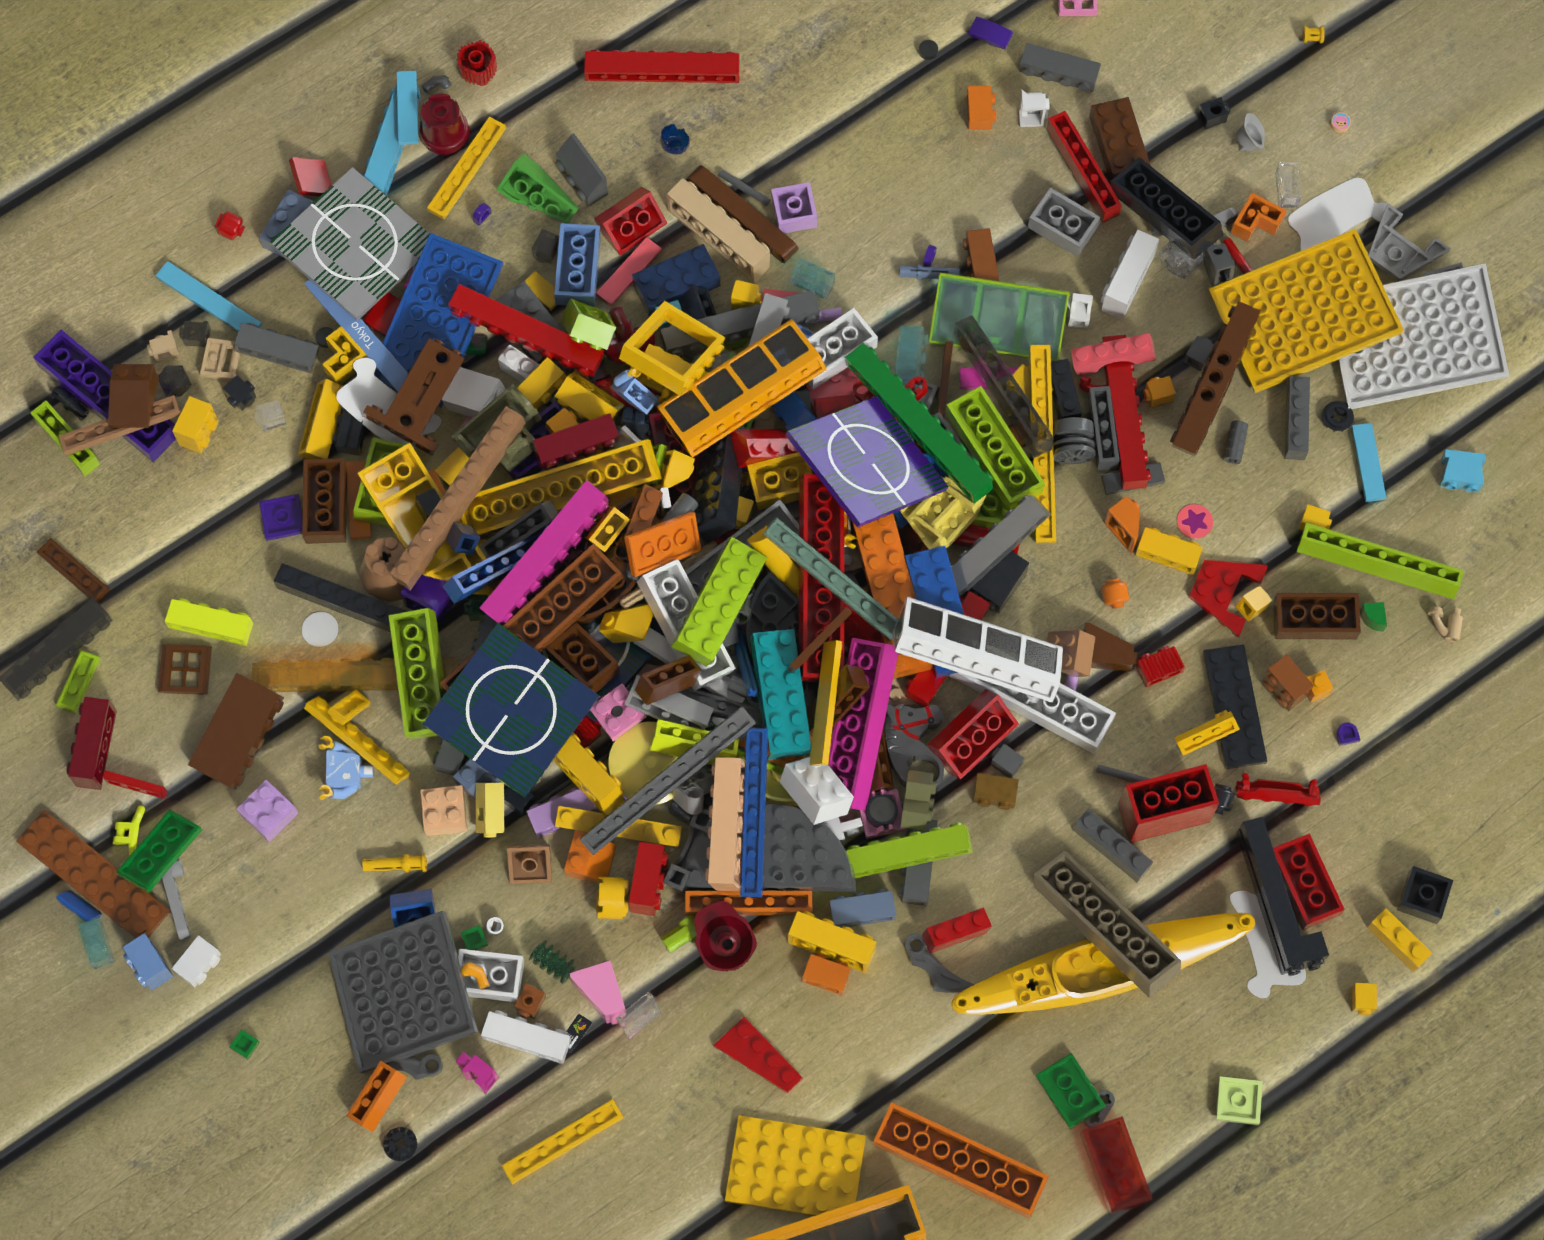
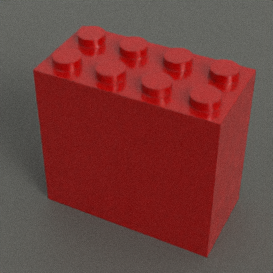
[1118,764,1219,843]

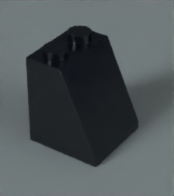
[967,551,1029,613]

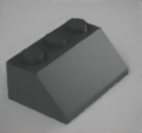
[555,133,608,206]

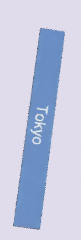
[304,280,408,392]

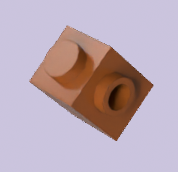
[514,983,546,1019]

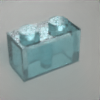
[791,258,835,299]
[78,918,115,969]

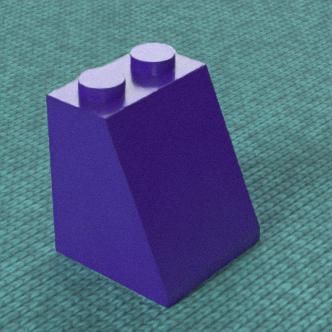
[400,574,453,625]

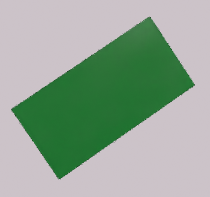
[116,809,202,893]

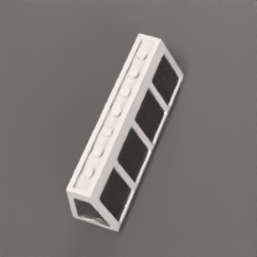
[892,597,1063,702]

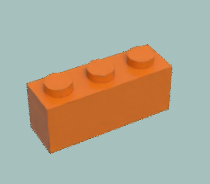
[346,1061,407,1132]

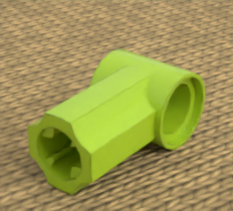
[660,914,697,953]

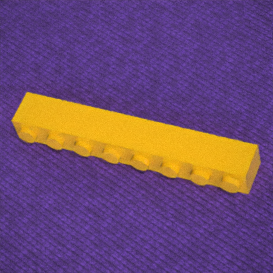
[435,357,566,487]

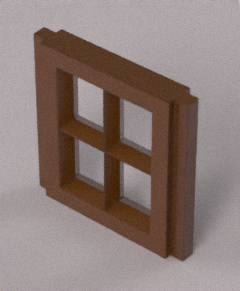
[158,644,212,695]

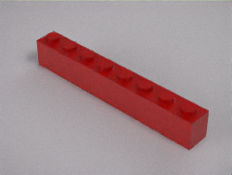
[584,50,740,83]
[449,284,604,377]
[1101,335,1151,490]

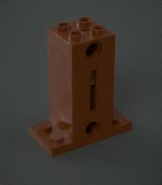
[362,338,465,456]

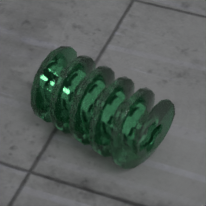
[529,940,576,985]

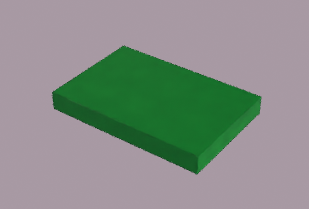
[1036,1053,1106,1130]

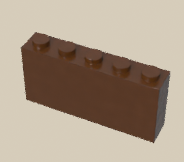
[188,673,284,789]

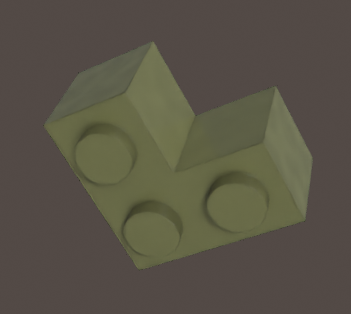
[900,770,937,831]

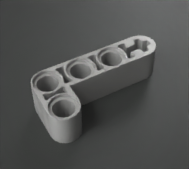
[673,757,742,815]

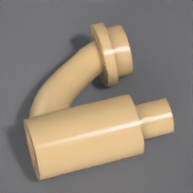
[1428,606,1463,642]

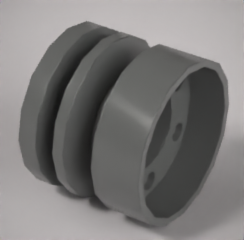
[1053,417,1095,464]

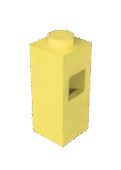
[475,782,504,837]

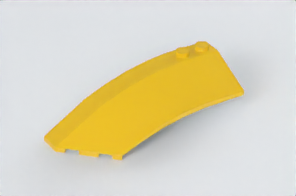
[357,443,486,581]

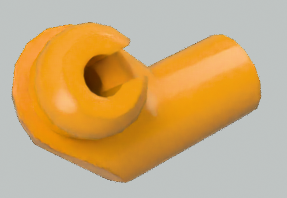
[461,962,489,989]

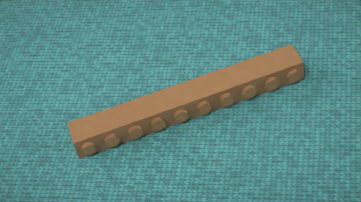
[390,406,526,590]

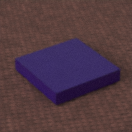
[259,494,303,541]

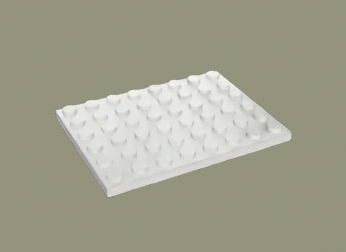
[1339,263,1509,409]

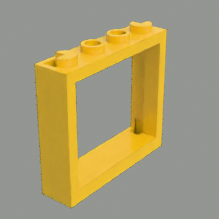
[619,301,725,396]

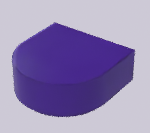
[473,203,491,226]
[923,244,937,267]
[1336,722,1361,746]

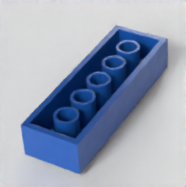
[905,546,973,678]

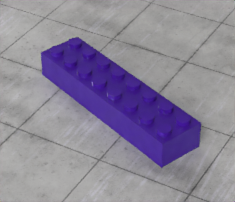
[33,330,176,462]

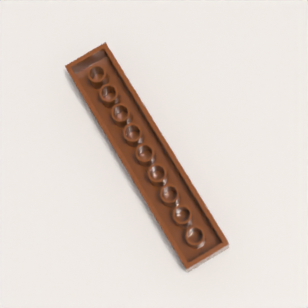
[440,543,623,692]

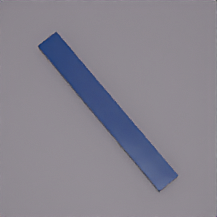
[740,728,768,897]

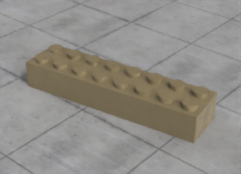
[1034,851,1181,998]

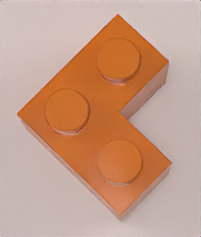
[1231,193,1287,242]

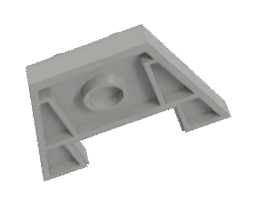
[1368,203,1451,282]

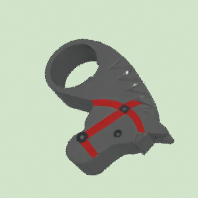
[885,703,944,792]

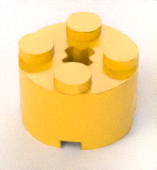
[596,877,629,920]

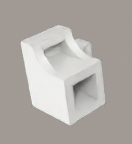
[1066,293,1093,329]

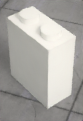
[442,367,506,418]

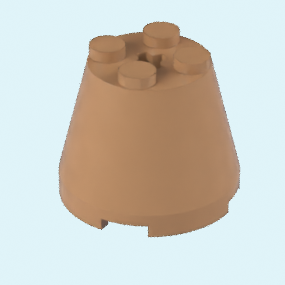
[359,537,405,602]

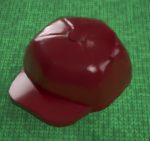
[602,306,655,364]
[694,901,757,972]

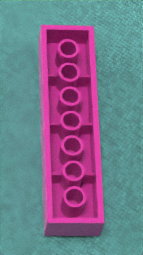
[480,480,610,626]
[828,638,898,811]

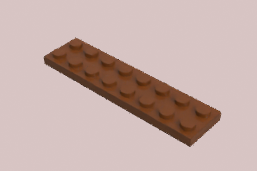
[16,810,170,938]

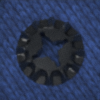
[1322,401,1354,432]
[383,1126,418,1161]

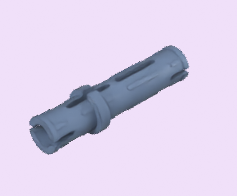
[899,264,959,280]

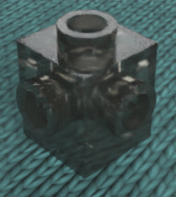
[158,365,192,397]

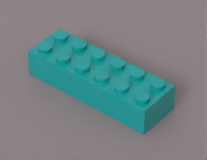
[750,629,811,760]

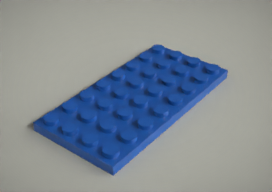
[374,233,504,409]

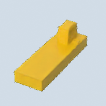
[1174,710,1240,756]

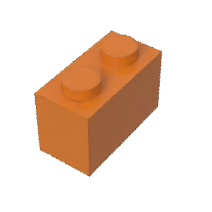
[967,85,996,130]
[802,953,851,996]

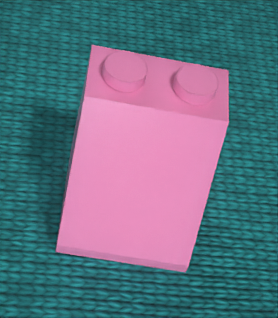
[569,961,627,1024]

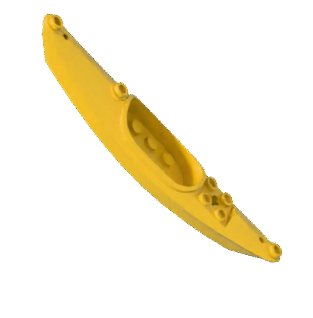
[951,913,1255,1014]

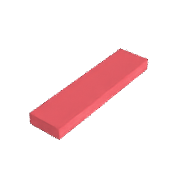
[596,237,662,307]

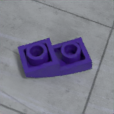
[968,16,1013,49]

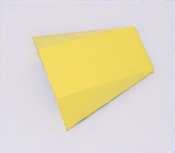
[899,476,986,549]

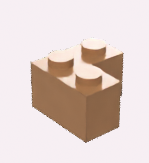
[1047,630,1095,677]

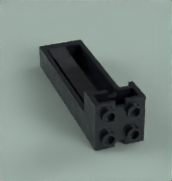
[1236,817,1329,976]

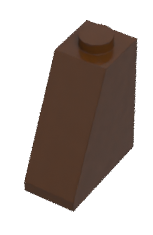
[1084,623,1137,671]

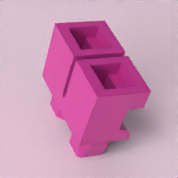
[456,1052,499,1095]

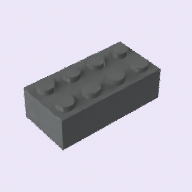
[495,281,562,364]

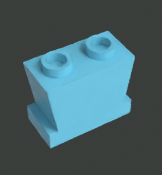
[1440,449,1486,492]

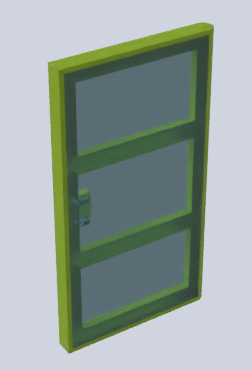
[929,273,1070,362]

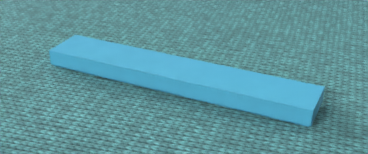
[155,261,262,332]

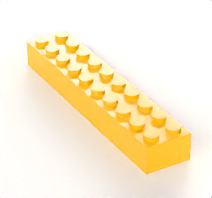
[461,440,662,536]

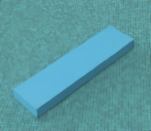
[397,71,419,145]
[1351,423,1386,502]

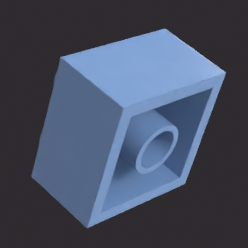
[123,933,173,990]

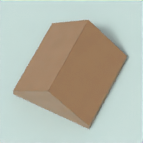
[507,844,552,884]

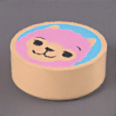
[1330,112,1351,133]

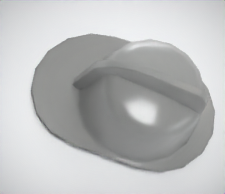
[1236,113,1265,152]

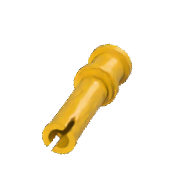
[362,853,427,873]

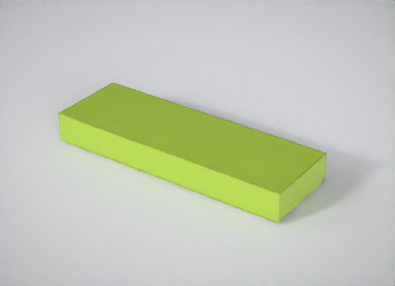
[56,650,101,714]

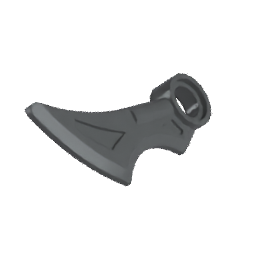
[905,933,975,993]
[388,1054,443,1080]

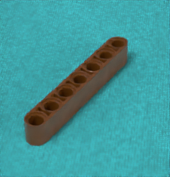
[686,165,799,263]

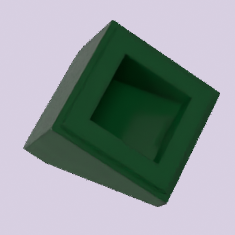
[466,336,488,356]

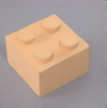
[421,785,468,836]

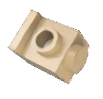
[147,330,179,362]

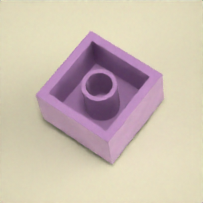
[771,182,818,233]
[236,780,299,843]

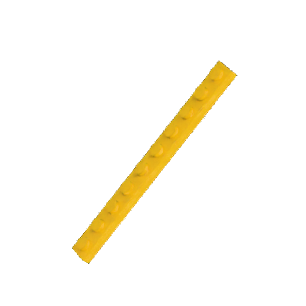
[1030,345,1056,544]

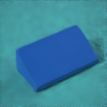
[56,890,102,926]

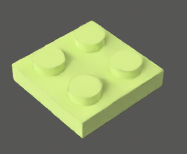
[1216,1076,1263,1125]

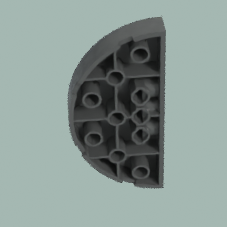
[686,804,856,892]

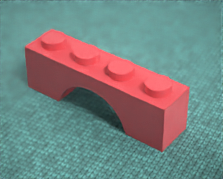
[1071,333,1156,376]

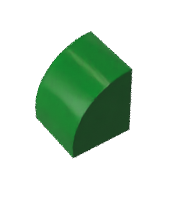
[1360,602,1387,632]

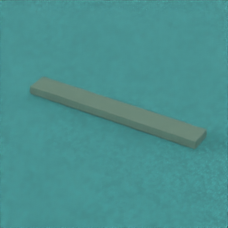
[763,518,898,641]

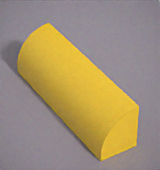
[297,379,343,459]
[747,525,799,599]

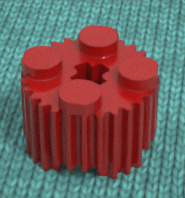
[457,40,497,86]

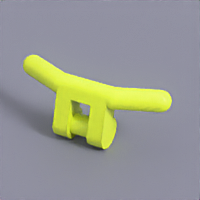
[113,805,145,856]

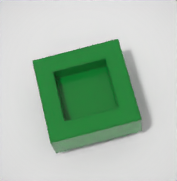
[460,925,488,951]
[229,1029,260,1060]

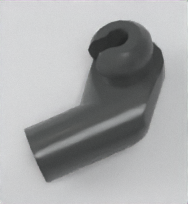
[421,75,451,93]

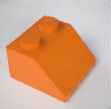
[1104,496,1140,553]
[564,830,617,884]

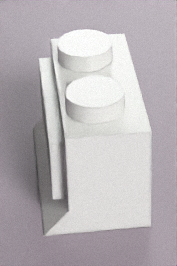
[1019,90,1049,127]

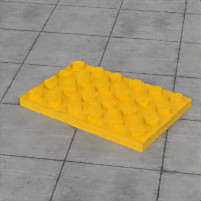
[725,1115,866,1216]

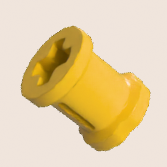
[1302,26,1324,43]

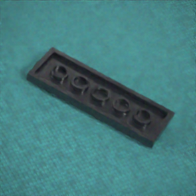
[1203,644,1268,769]

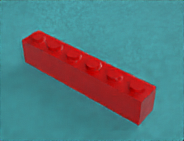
[1046,111,1122,223]
[905,591,991,707]

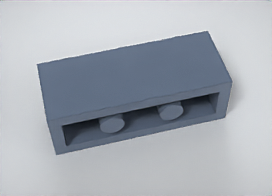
[829,889,896,928]

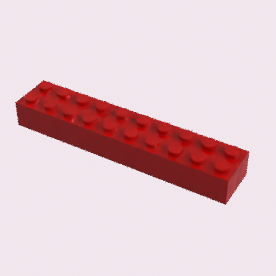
[798,474,844,682]

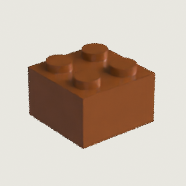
[1262,654,1314,711]

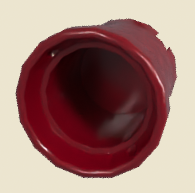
[419,93,470,155]

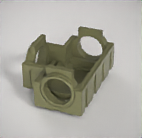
[451,384,542,472]

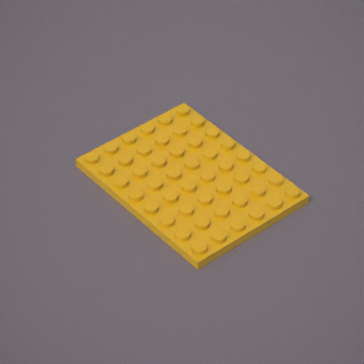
[1208,229,1404,393]

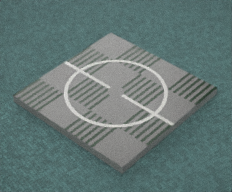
[270,167,430,321]

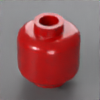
[214,211,245,240]

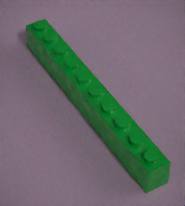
[845,343,993,504]

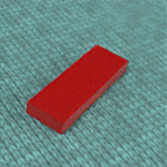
[103,770,168,799]

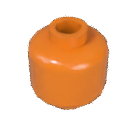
[1101,578,1129,609]

